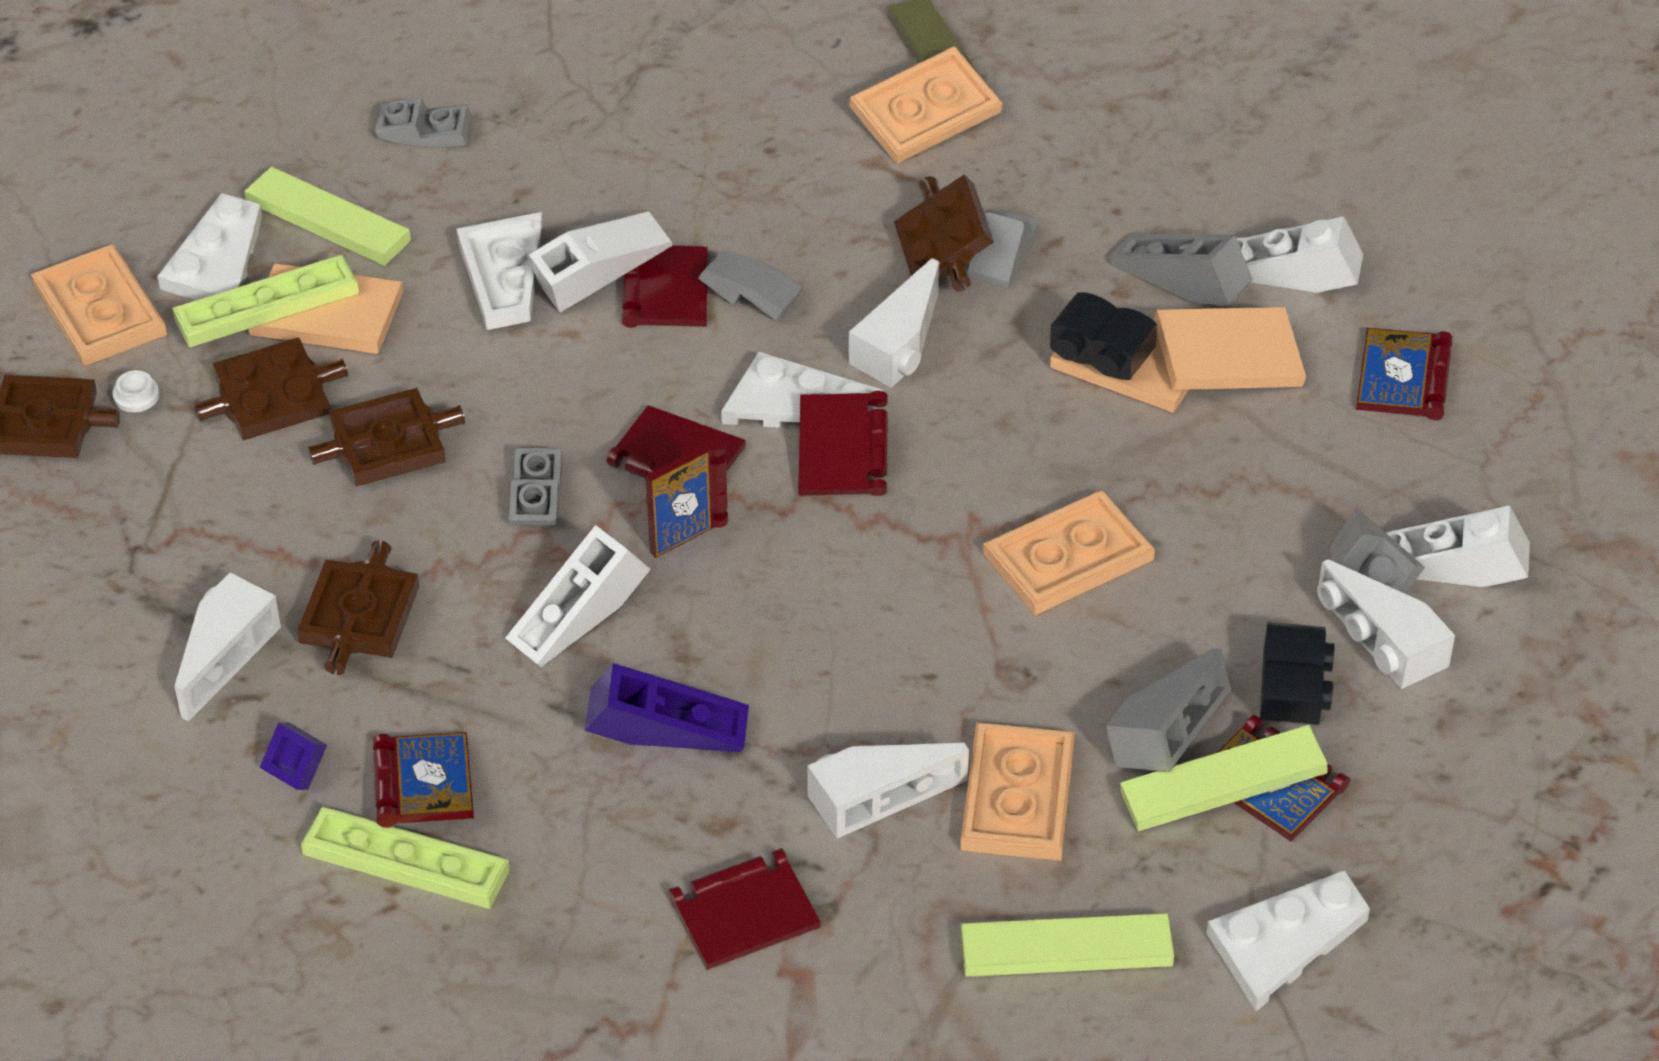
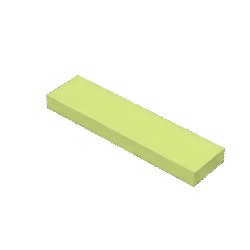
[245,166,411,266]
[173,255,359,348]
[1120,725,1328,832]
[301,806,510,909]
[961,913,1174,977]

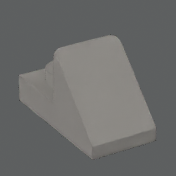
[967,209,1040,288]
[1329,510,1425,594]

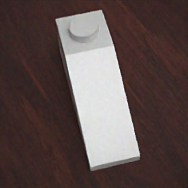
[849,258,939,388]
[505,525,651,667]
[175,572,281,722]
[807,743,969,839]

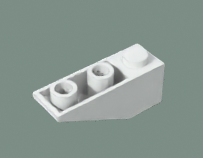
[529,211,673,313]
[1236,216,1364,293]
[1386,505,1530,587]
[1317,559,1455,689]

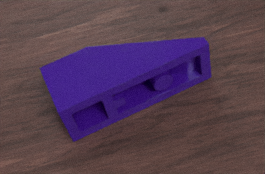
[584,663,749,752]

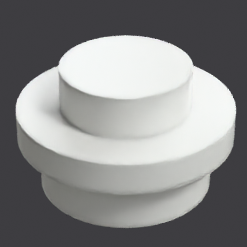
[113,370,159,412]

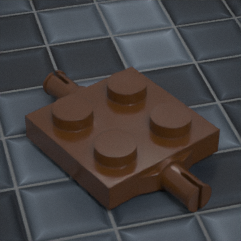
[894,174,994,291]
[194,337,348,440]
[0,375,120,458]
[308,388,465,487]
[297,540,419,675]

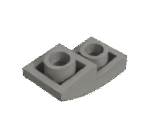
[375,98,472,147]
[698,251,804,321]
[509,448,563,525]

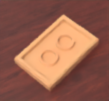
[849,46,1003,164]
[31,244,167,367]
[248,263,403,354]
[1153,307,1307,390]
[1050,335,1189,413]
[983,490,1155,616]
[960,722,1075,861]

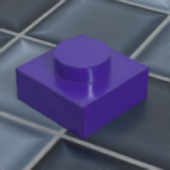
[260,723,327,790]

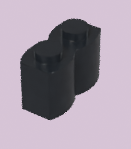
[1050,292,1157,380]
[1260,622,1335,725]

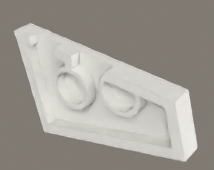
[157,193,262,300]
[456,212,543,330]
[721,352,884,428]
[1206,870,1370,1012]

